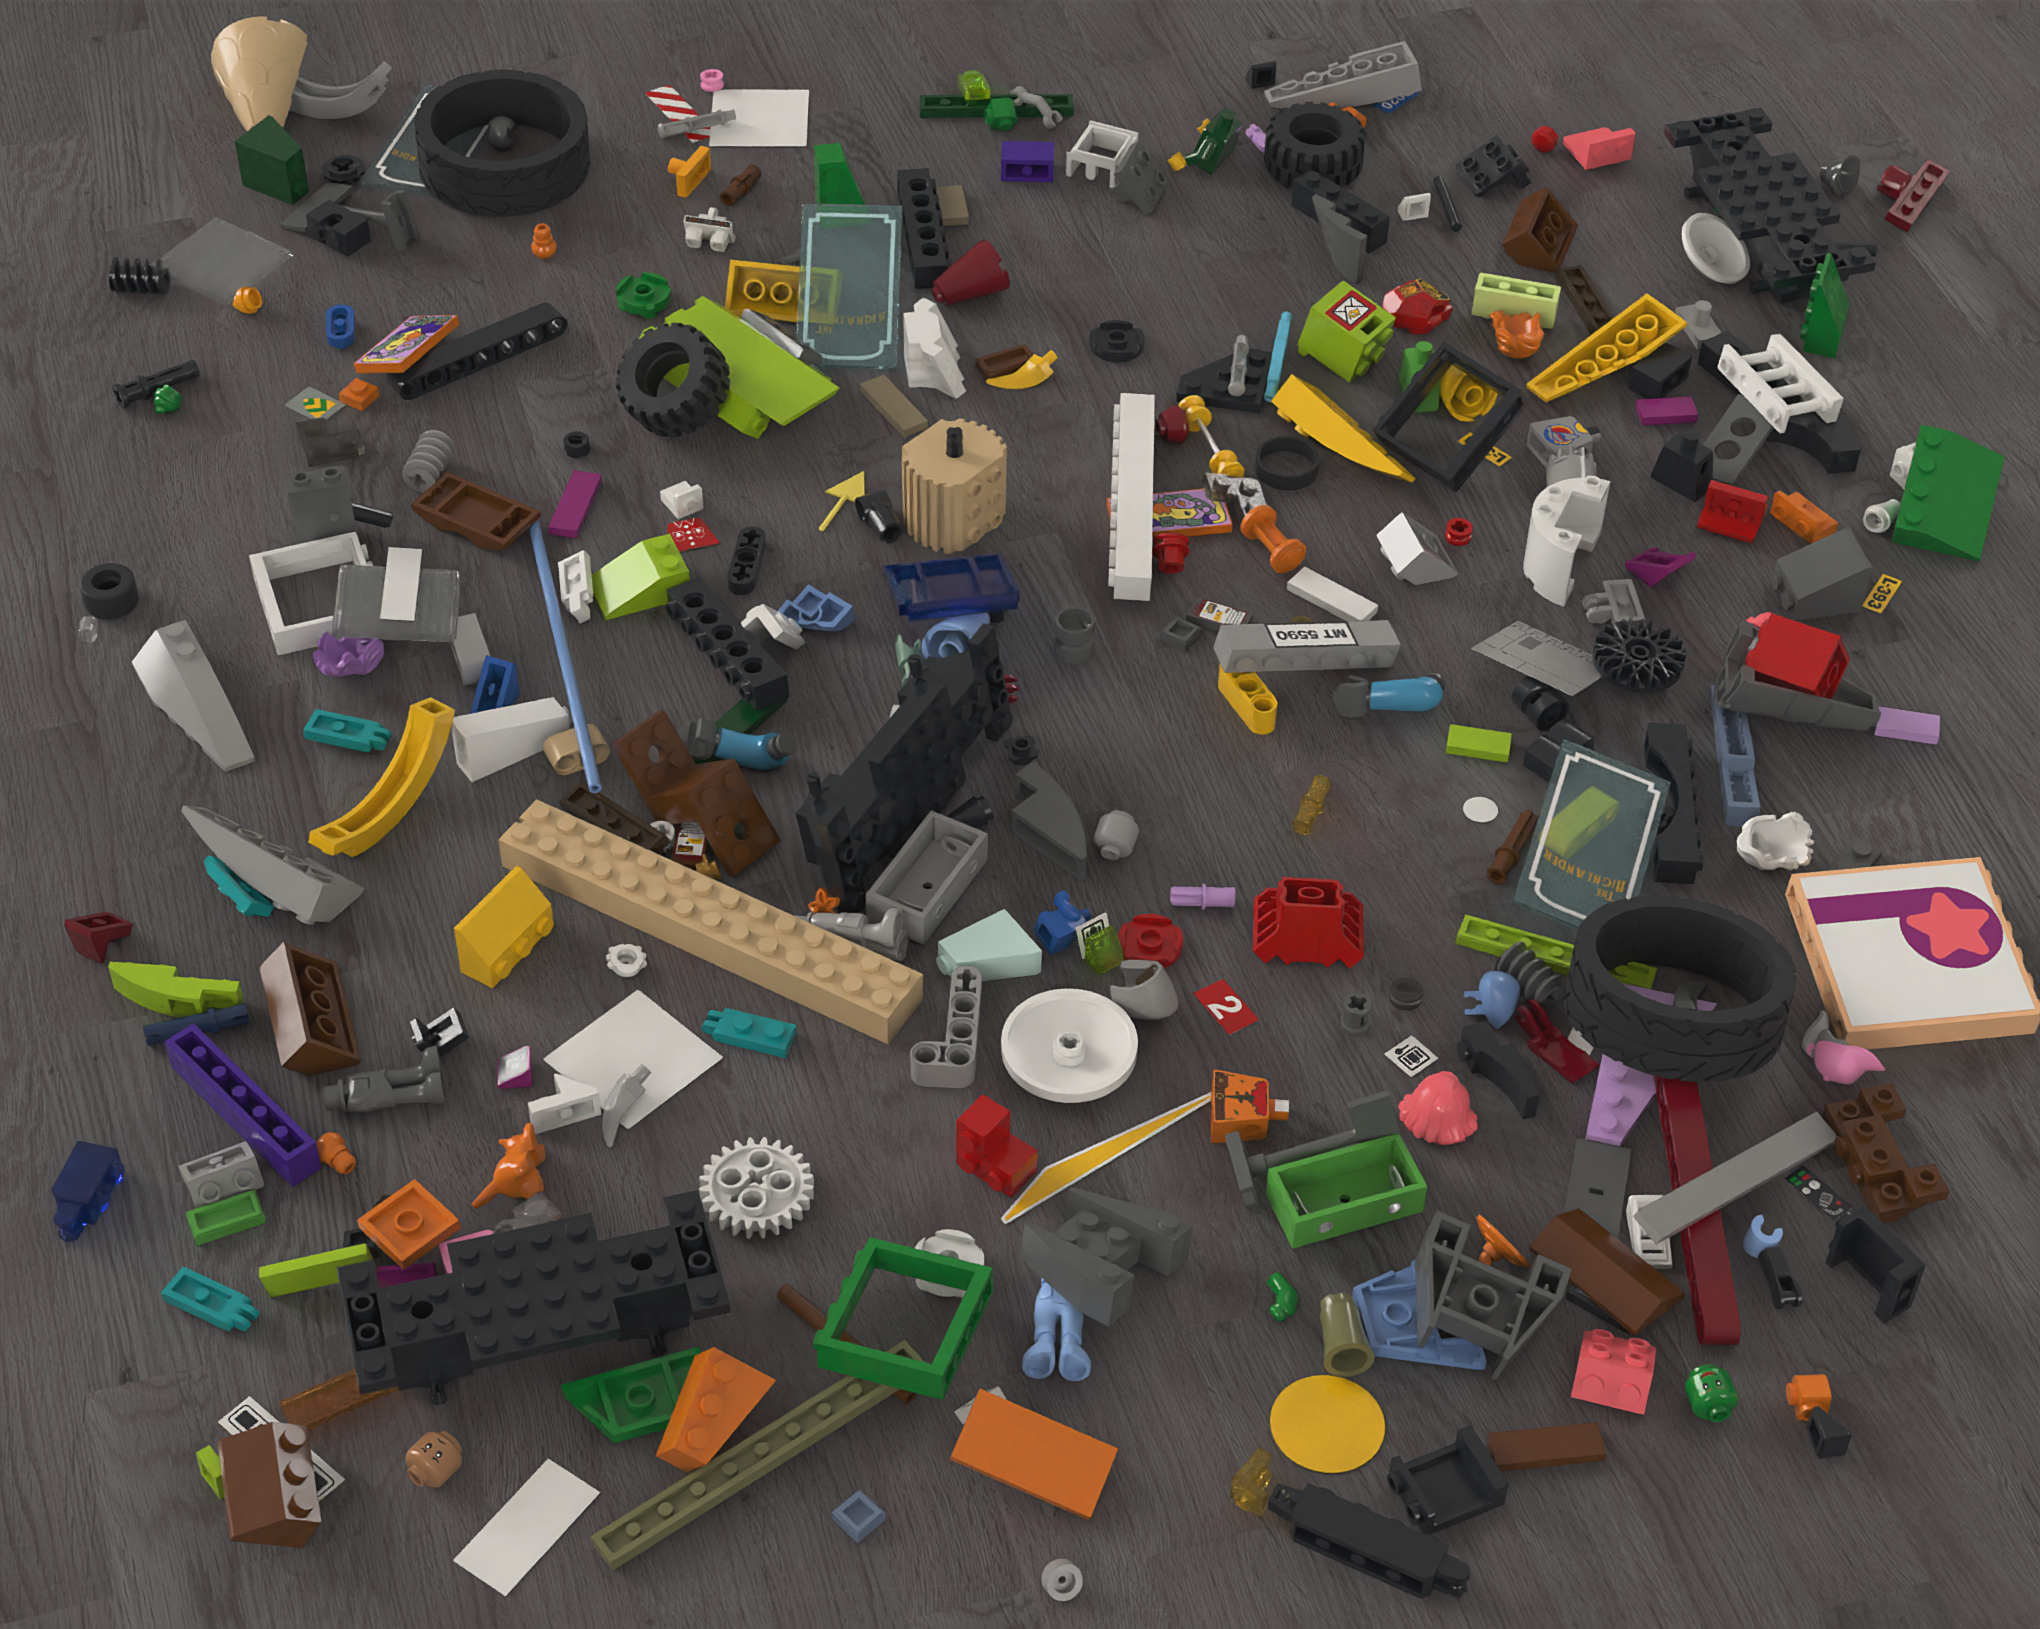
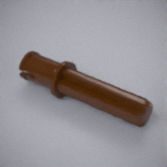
[1486,810,1539,884]

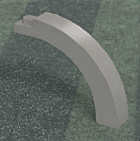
[289,61,392,119]

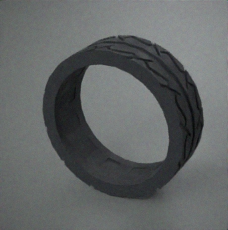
[414,69,590,217]
[1563,895,1797,1082]

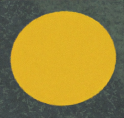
[1270,1375,1385,1473]

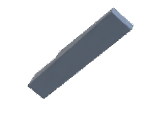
[1710,685,1761,827]

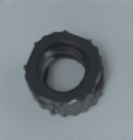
[563,431,590,458]

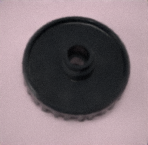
[1592,617,1687,693]

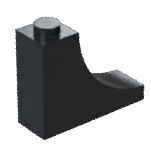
[1753,408,1861,474]

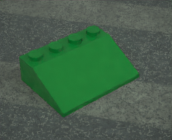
[1891,424,2004,562]

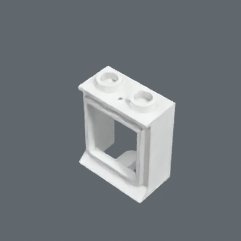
[1066,120,1138,188]

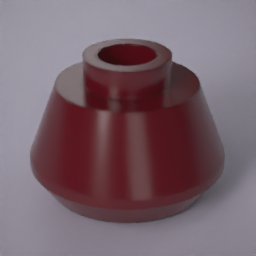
[1155,405,1189,444]

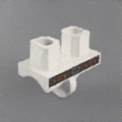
[683,207,736,252]

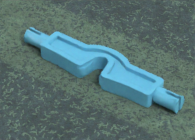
[1264,312,1293,402]

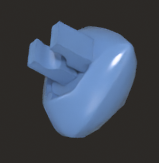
[1464,971,1521,1029]

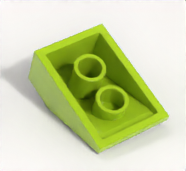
[592,534,690,621]

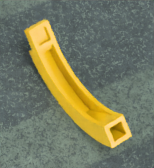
[308,697,455,857]

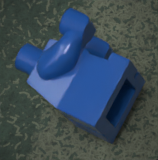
[1033,890,1092,956]

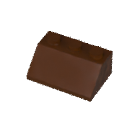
[1502,186,1578,273]
[218,1422,322,1548]

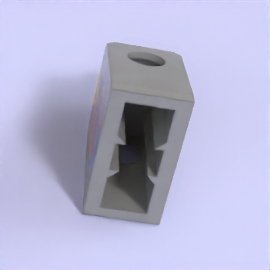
[1526,416,1601,467]

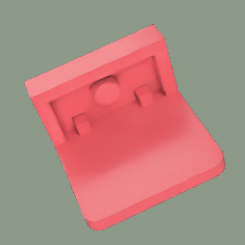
[1563,127,1636,170]
[1571,1329,1656,1415]

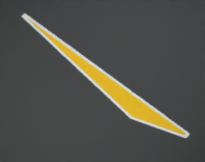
[1001,1092,1211,1225]

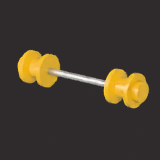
[1178,395,1244,487]

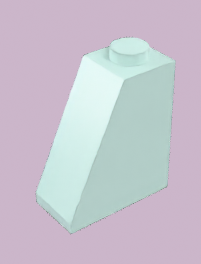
[936,909,1042,981]

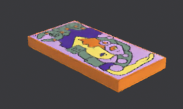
[354,315,460,373]
[1106,487,1233,540]

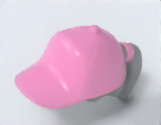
[1801,1010,1885,1085]

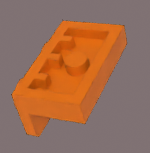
[1770,490,1838,544]

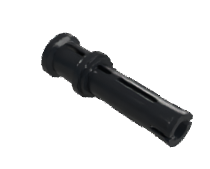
[112,359,200,409]

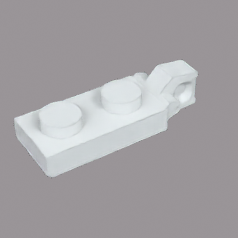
[558,550,593,624]

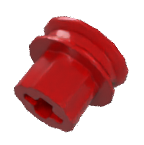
[1152,533,1190,574]

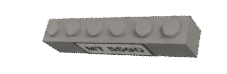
[1213,620,1401,673]

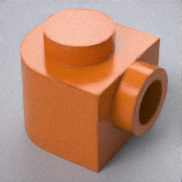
[1786,1374,1832,1421]

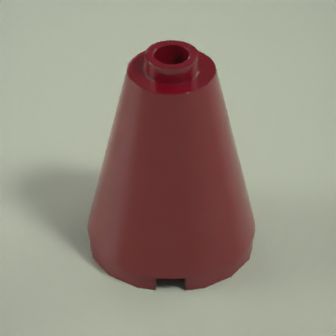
[931,240,1010,306]

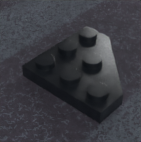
[1176,349,1273,413]

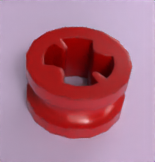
[1445,518,1473,546]

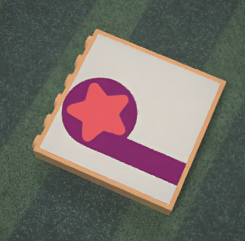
[1785,857,2040,1050]

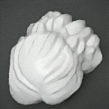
[1737,812,1814,871]

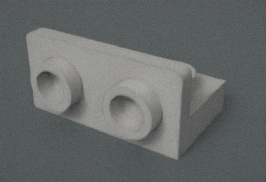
[178,1141,264,1209]

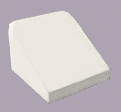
[1398,193,1431,221]

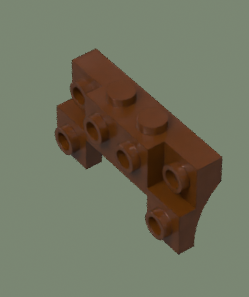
[1822,1083,1949,1223]

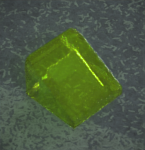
[1085,925,1124,975]

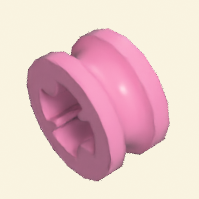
[700,69,724,92]

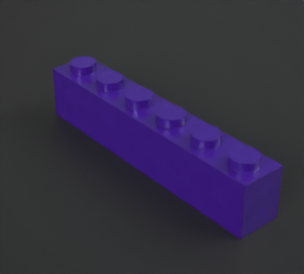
[165,1023,321,1187]

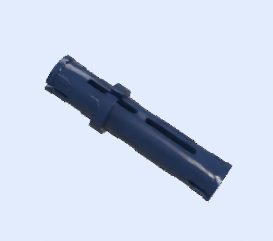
[143,1003,250,1046]

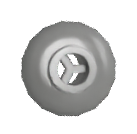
[1093,810,1139,860]

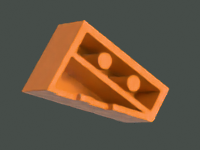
[656,1347,776,1473]

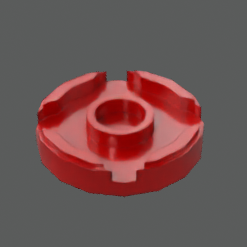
[1118,913,1184,968]

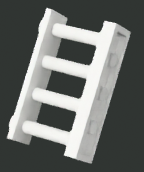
[1717,334,1844,433]

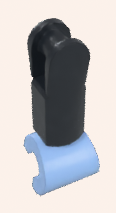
[1742,1215,1802,1309]

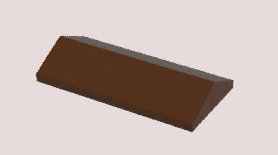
[1529,1208,1685,1336]

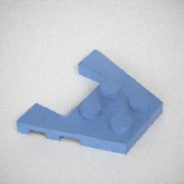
[1352,1260,1487,1370]

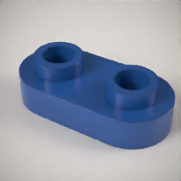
[326,304,355,349]

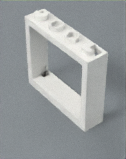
[249,531,384,655]

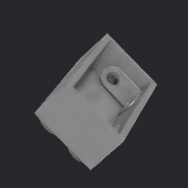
[866,811,988,945]

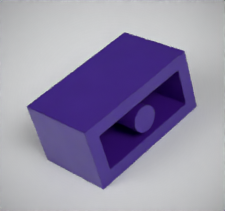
[1001,141,1054,182]

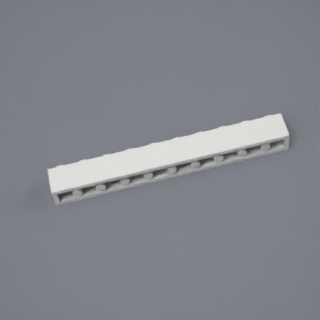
[1108,393,1155,601]

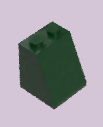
[235,115,309,205]

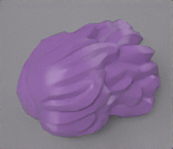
[312,621,384,677]

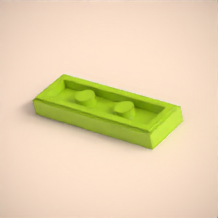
[259,1243,376,1298]

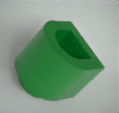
[984,98,1018,131]

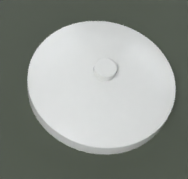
[1001,989,1138,1103]

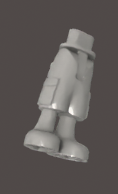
[795,907,909,961]

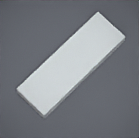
[1287,567,1378,621]

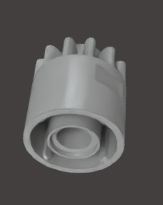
[1546,445,1597,487]

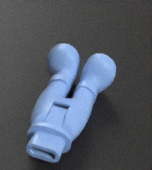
[1022,1278,1091,1381]

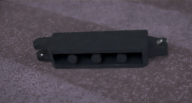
[1268,1483,1470,1599]

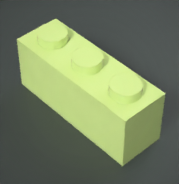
[1472,272,1561,329]

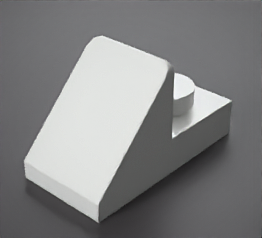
[528,1073,601,1134]

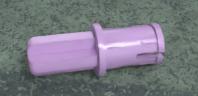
[1170,884,1235,910]

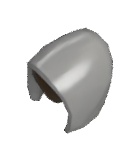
[1110,960,1178,1020]

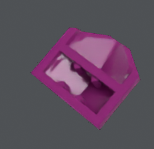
[1624,547,1696,587]

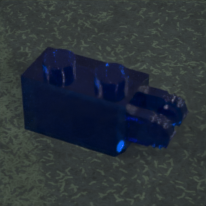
[51,1141,125,1243]

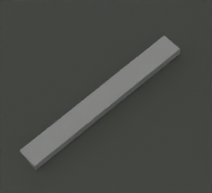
[1633,1111,1838,1245]

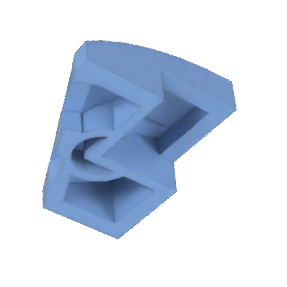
[778,584,856,632]

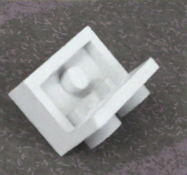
[741,604,806,650]

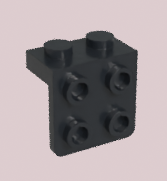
[1456,135,1531,197]

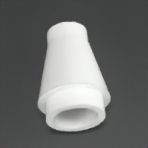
[1863,499,1901,533]

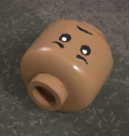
[405,1431,462,1488]

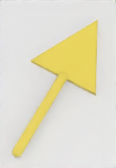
[819,471,865,531]

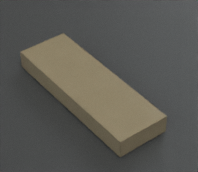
[860,374,928,438]

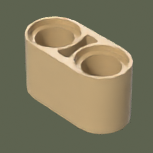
[543,724,610,775]

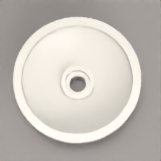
[1682,213,1750,284]

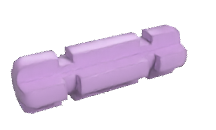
[1246,124,1266,152]

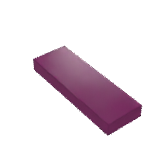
[548,470,602,539]

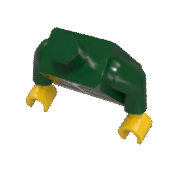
[1167,109,1242,175]

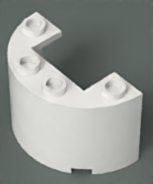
[1523,476,1611,606]

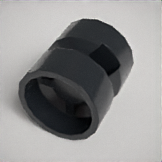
[1511,676,1569,732]

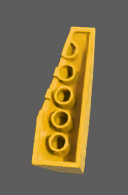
[1526,293,1687,402]
[1271,374,1416,483]

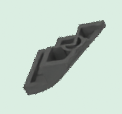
[1312,194,1367,284]

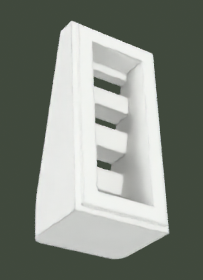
[1626,1195,1672,1269]

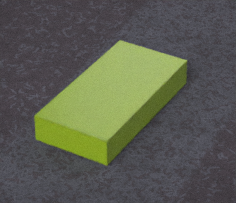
[1445,724,1512,763]

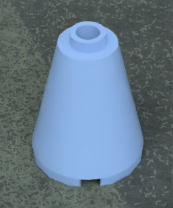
[922,604,990,660]

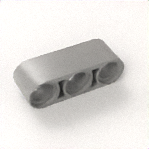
[446,613,490,686]

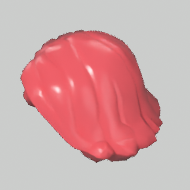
[1398,1071,1478,1145]

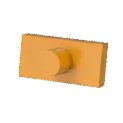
[668,146,712,198]

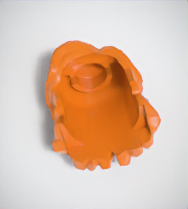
[1489,310,1544,359]

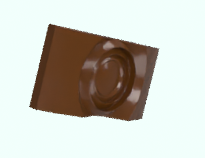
[411,472,541,550]

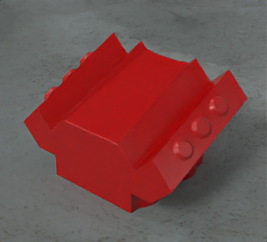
[1253,877,1364,969]

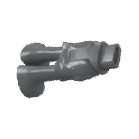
[323,1046,446,1113]

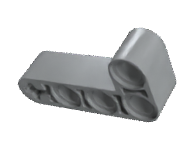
[910,965,982,1088]

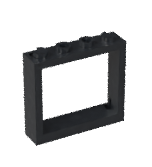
[1372,342,1528,492]

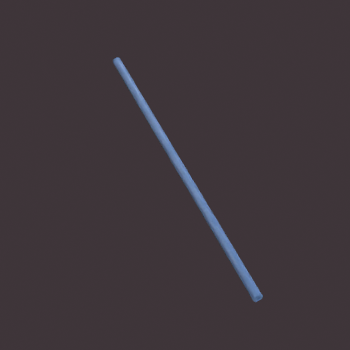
[529,521,602,793]

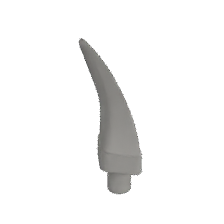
[602,1064,652,1148]

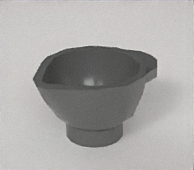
[1820,156,1860,196]

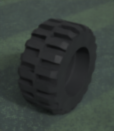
[1264,102,1366,188]
[616,322,730,437]

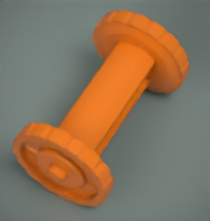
[1240,505,1306,574]

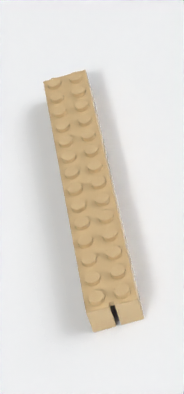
[498,799,923,1044]

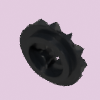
[322,155,365,185]

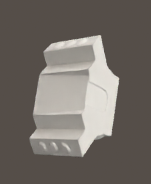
[903,298,966,399]

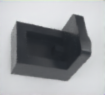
[410,1007,470,1057]

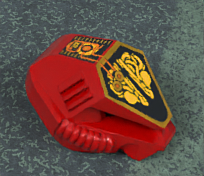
[1382,278,1453,334]

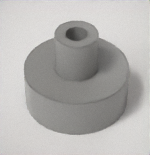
[1041,1559,1083,1601]

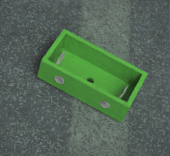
[1266,1133,1427,1249]

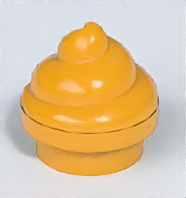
[232,286,262,314]

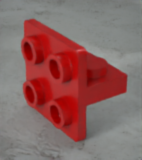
[1697,480,1769,543]

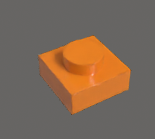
[339,378,380,411]

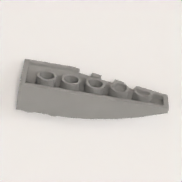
[132,620,256,772]

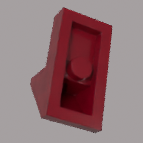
[64,912,133,963]

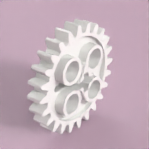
[699,1137,814,1239]

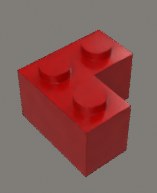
[956,1094,1038,1198]

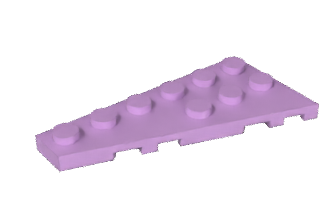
[1585,983,1717,1146]

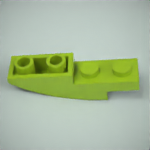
[108,962,244,1018]

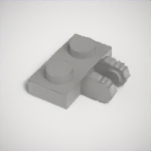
[1582,579,1645,627]

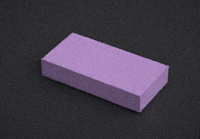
[1874,706,1940,745]

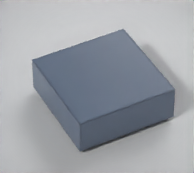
[832,1489,886,1543]

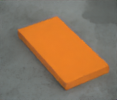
[949,1388,1118,1520]

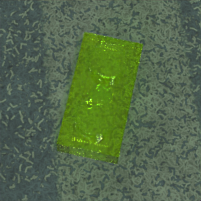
[958,70,990,100]

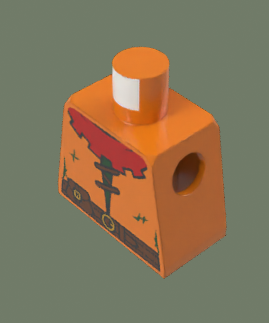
[1211,1070,1289,1143]

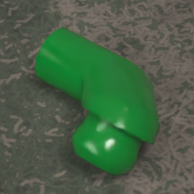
[1267,1272,1299,1322]

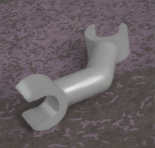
[1010,86,1062,130]

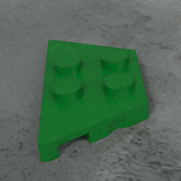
[561,1346,701,1443]

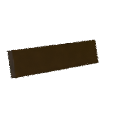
[1555,265,1614,335]
[559,781,670,854]

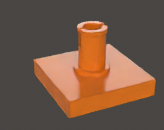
[357,1179,461,1270]

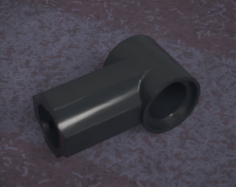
[855,490,903,544]

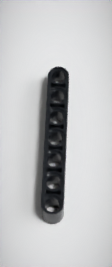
[386,302,568,400]

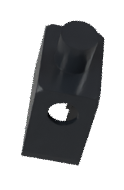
[1651,429,1713,502]

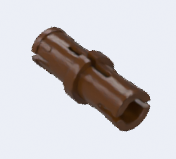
[720,164,762,206]

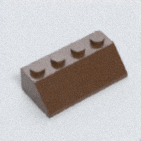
[259,942,361,1076]

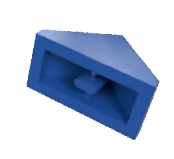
[470,655,520,714]

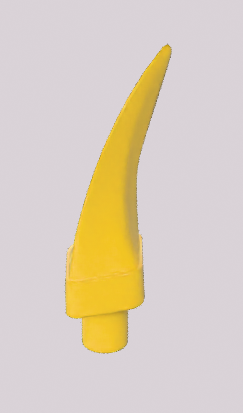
[986,350,1058,389]

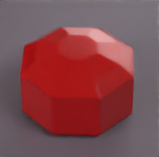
[1531,125,1558,153]

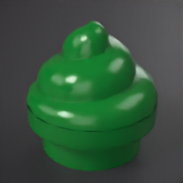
[154,384,183,414]

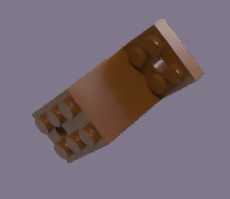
[612,710,781,876]

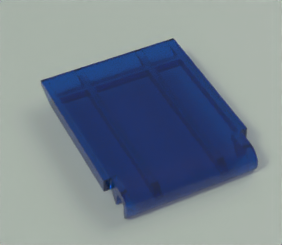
[882,552,1020,622]

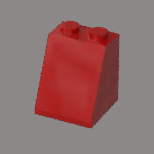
[1745,613,1851,699]

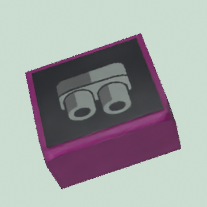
[497,1046,532,1089]

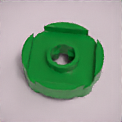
[616,272,671,319]

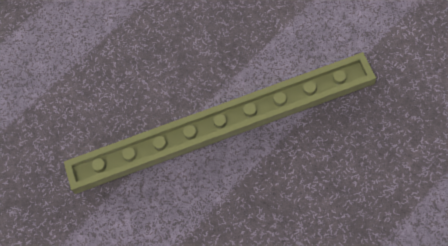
[590,1340,924,1571]

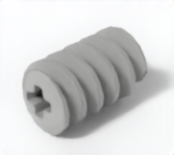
[402,430,455,493]

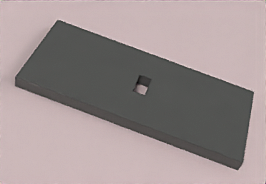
[1564,1138,1632,1239]

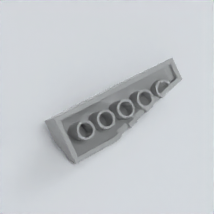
[1264,41,1422,108]
[181,805,364,925]

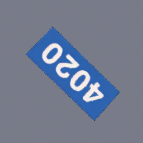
[1373,92,1419,113]

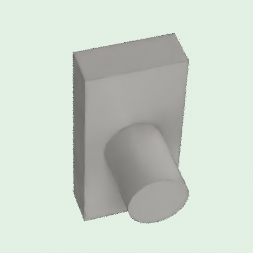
[1675,300,1722,349]

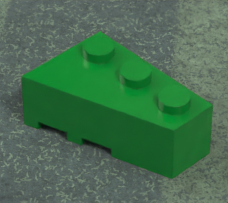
[814,143,873,230]

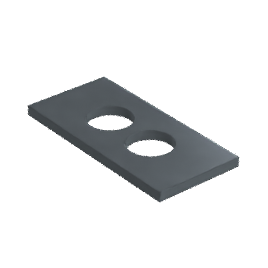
[1703,394,1774,486]

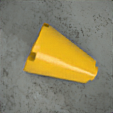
[1439,365,1498,422]

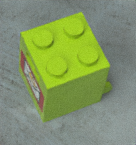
[1297,280,1396,383]

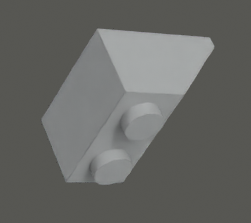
[1376,512,1458,585]

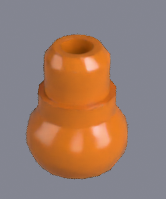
[531,223,557,259]
[316,1132,356,1174]

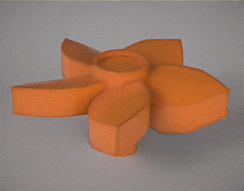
[808,887,840,913]

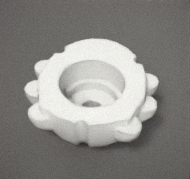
[606,944,647,977]

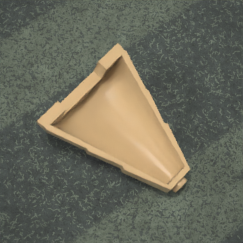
[211,17,307,132]

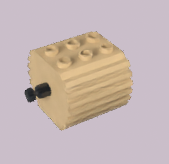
[902,418,1007,554]

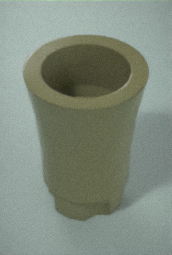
[1320,1292,1375,1377]

